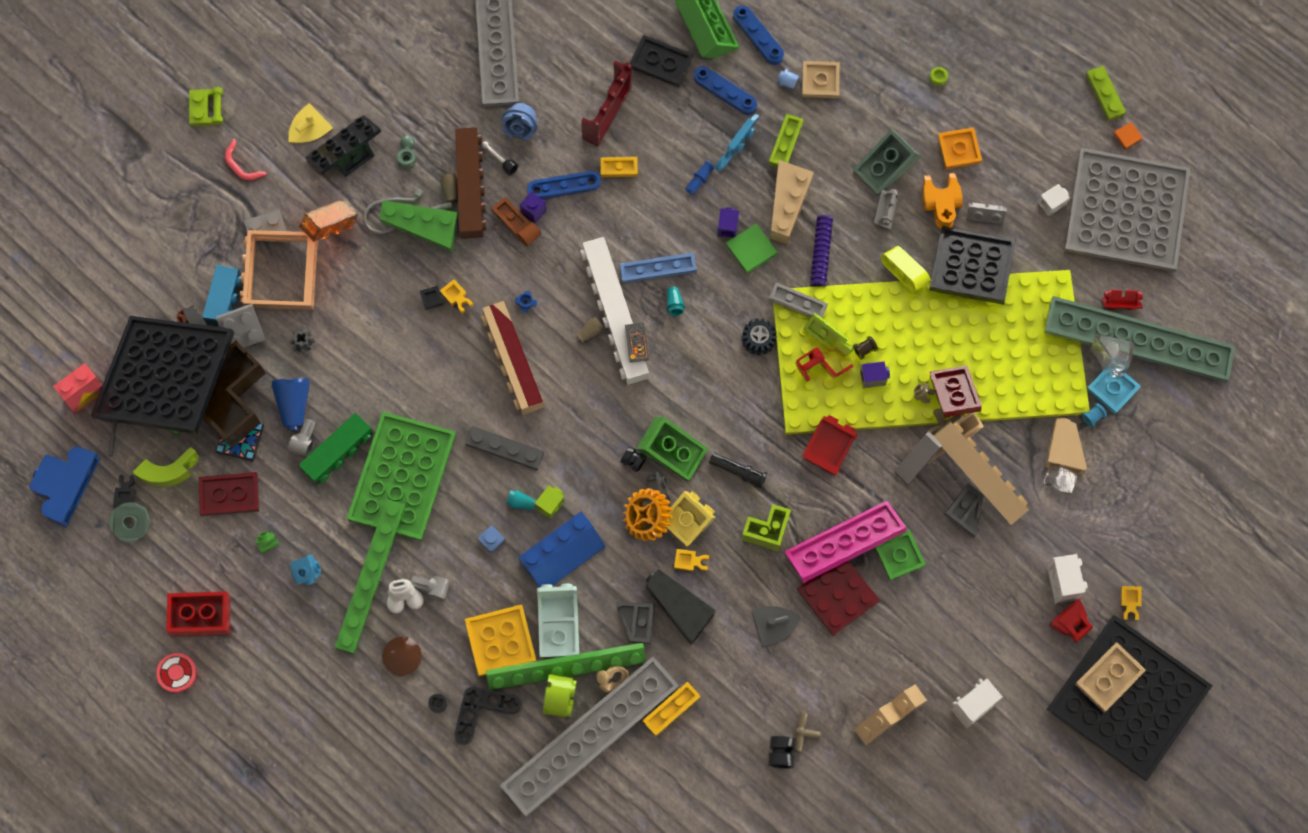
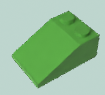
[636,417,708,481]

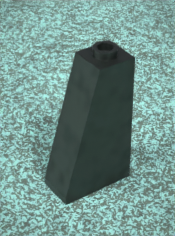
[646,569,716,645]

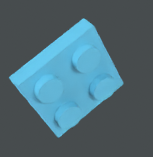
[1087,362,1141,414]

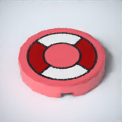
[156,653,197,693]

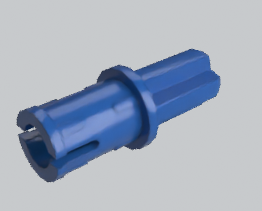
[685,161,715,195]

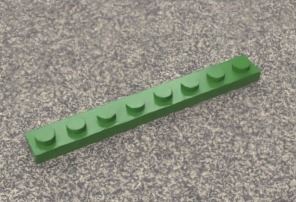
[335,499,406,654]
[486,643,646,690]

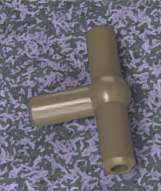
[926,409,962,435]
[795,712,821,753]

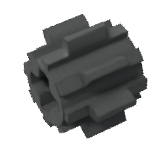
[290,329,315,354]

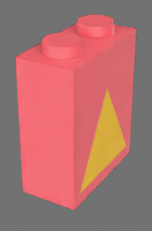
[53,363,102,415]

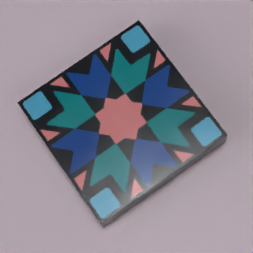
[216,423,264,461]

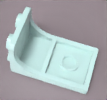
[537,584,579,659]

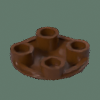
[382,636,422,677]

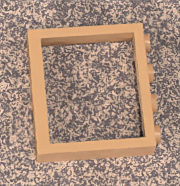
[240,230,318,310]

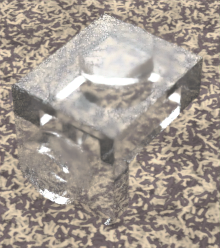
[1043,466,1078,494]

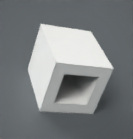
[1038,184,1070,216]

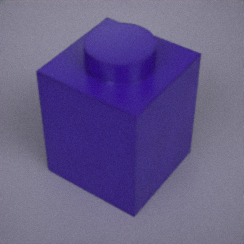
[520,191,547,224]
[717,207,739,238]
[860,361,890,388]

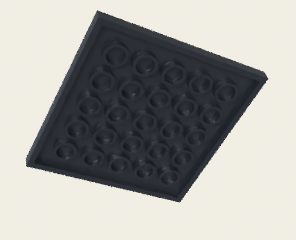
[91,316,235,434]
[1046,615,1213,781]

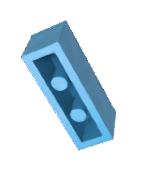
[202,265,242,326]

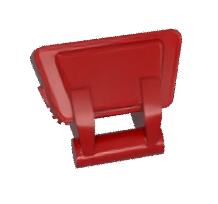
[1049,599,1093,643]

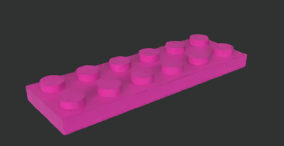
[785,501,907,583]

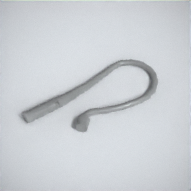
[363,188,453,235]

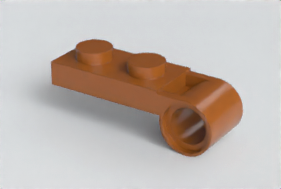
[491,197,542,246]

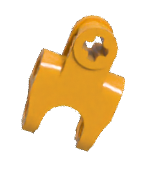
[922,173,963,229]

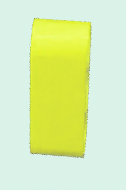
[881,246,930,292]

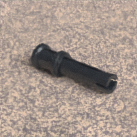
[709,452,768,489]

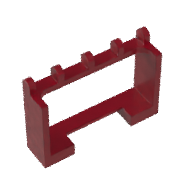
[581,60,632,147]

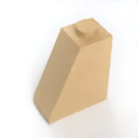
[1045,418,1087,476]

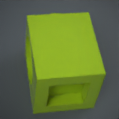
[535,485,565,519]

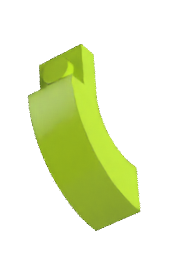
[132,447,199,488]

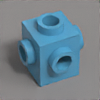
[289,554,321,586]

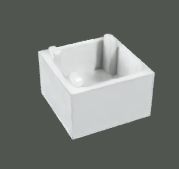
[1047,554,1088,605]
[951,679,1003,729]

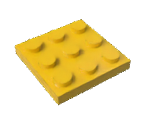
[465,604,536,677]

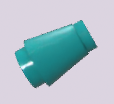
[666,287,685,316]
[506,490,536,511]

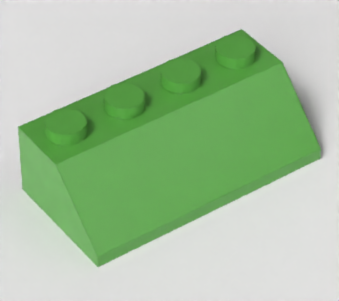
[675,0,740,59]

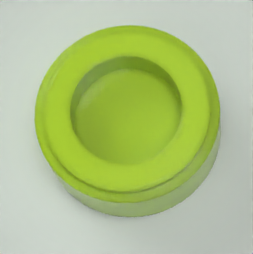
[929,67,948,86]

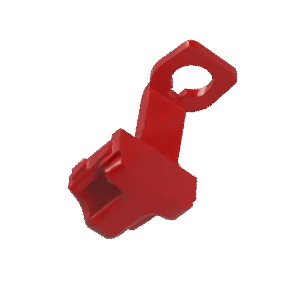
[795,347,854,382]

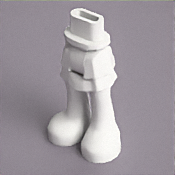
[387,579,424,614]

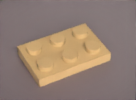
[1075,642,1146,713]

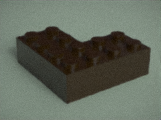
[203,340,266,449]

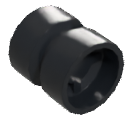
[768,736,796,769]

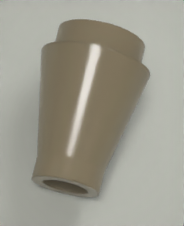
[440,174,458,202]
[576,317,604,343]

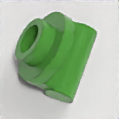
[256,531,279,554]

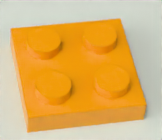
[937,127,982,170]

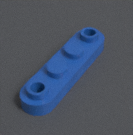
[733,5,784,65]
[694,66,757,115]
[527,171,601,199]

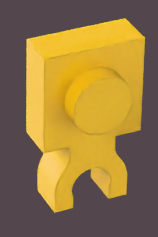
[440,279,473,314]
[674,549,709,572]
[1120,586,1142,620]

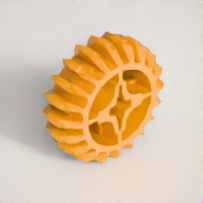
[622,488,673,541]

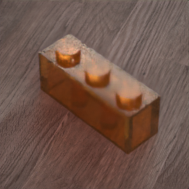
[299,198,359,242]

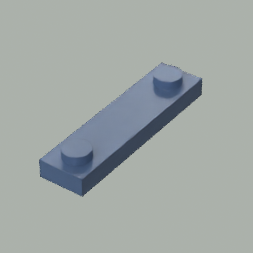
[620,252,697,283]

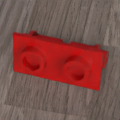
[1102,290,1143,310]

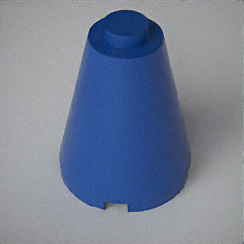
[271,378,310,431]

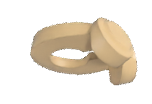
[596,666,629,693]

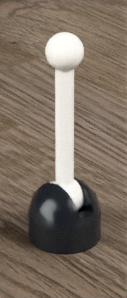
[482,142,519,176]

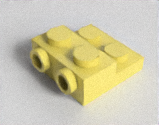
[666,491,716,547]

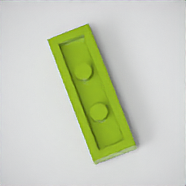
[1086,66,1126,121]
[769,113,804,167]

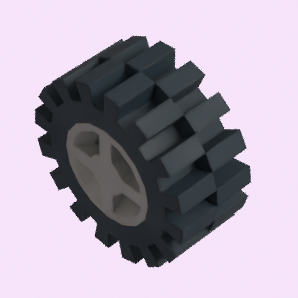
[742,318,777,355]

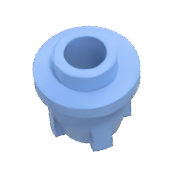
[777,69,799,89]

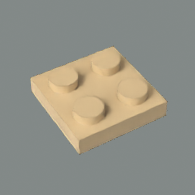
[802,61,840,99]

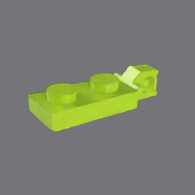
[803,313,854,356]

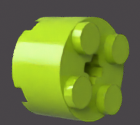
[543,674,577,718]

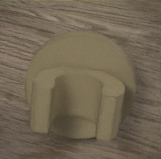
[914,383,935,403]

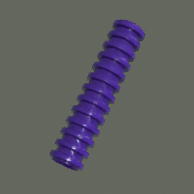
[810,215,833,287]

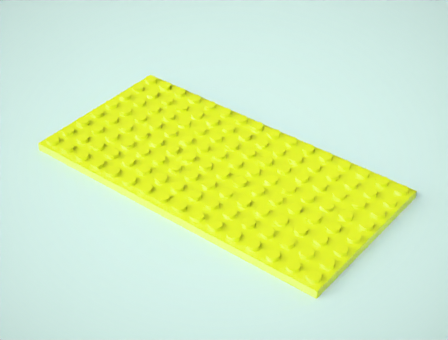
[773,270,1090,435]

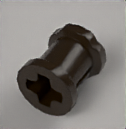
[853,336,878,360]

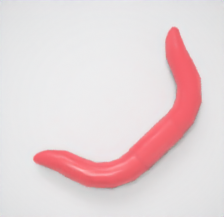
[225,139,267,180]

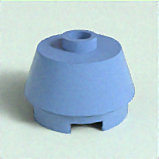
[502,103,537,140]

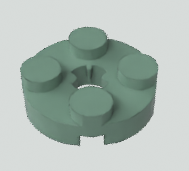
[109,502,150,542]

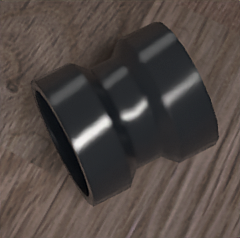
[620,446,647,472]

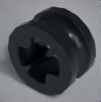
[428,694,447,713]

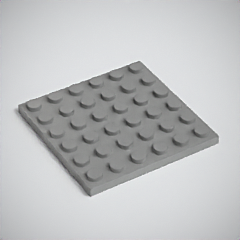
[1064,148,1191,272]

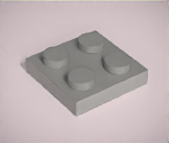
[216,304,266,348]

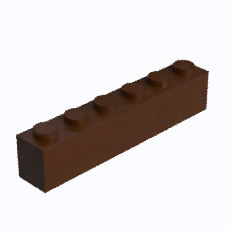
[455,127,486,239]

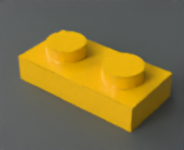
[600,157,638,177]

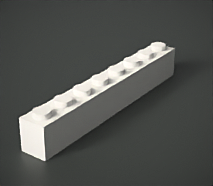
[580,237,649,385]

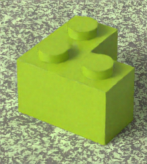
[741,504,791,552]

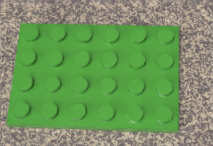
[347,412,456,541]

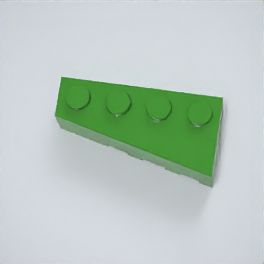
[379,201,459,253]

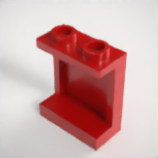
[800,415,858,476]

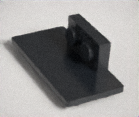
[305,115,381,177]

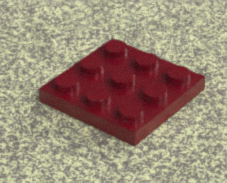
[797,561,880,636]

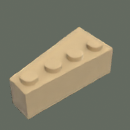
[770,160,814,245]

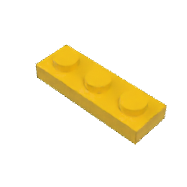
[643,681,701,737]

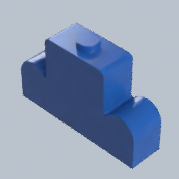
[29,447,100,528]

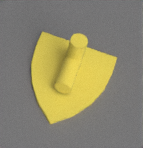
[289,103,333,143]

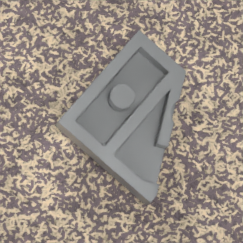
[244,210,290,245]

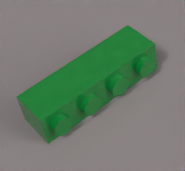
[299,413,373,486]

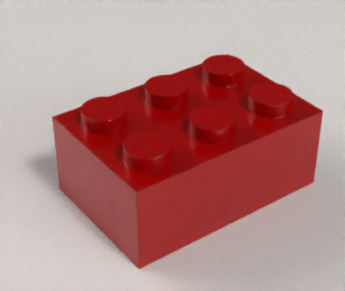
[166,591,231,637]

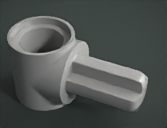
[288,419,316,457]
[411,576,450,601]

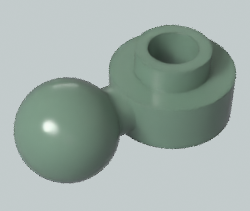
[397,135,416,168]

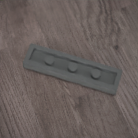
[465,426,544,470]

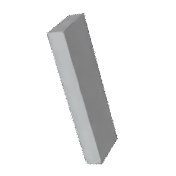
[768,282,828,318]
[895,432,943,484]

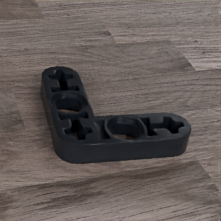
[455,687,521,745]

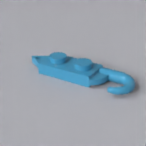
[715,114,759,171]

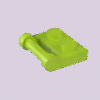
[189,87,223,127]

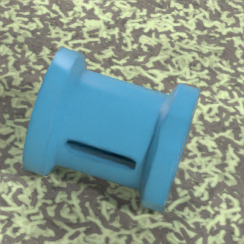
[1081,403,1108,428]

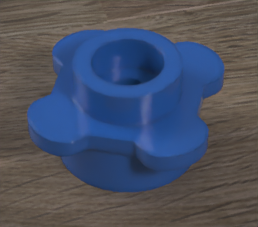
[515,291,537,313]

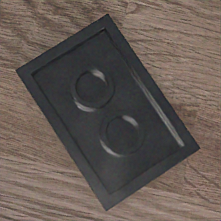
[630,35,693,88]

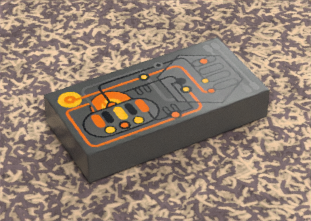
[625,323,649,363]

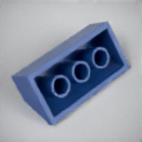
[519,511,605,588]

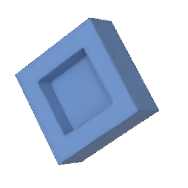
[477,525,505,553]

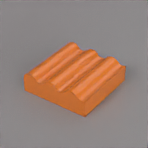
[1114,122,1143,150]

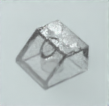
[1089,334,1135,377]

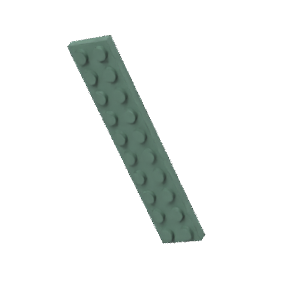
[1044,296,1235,383]

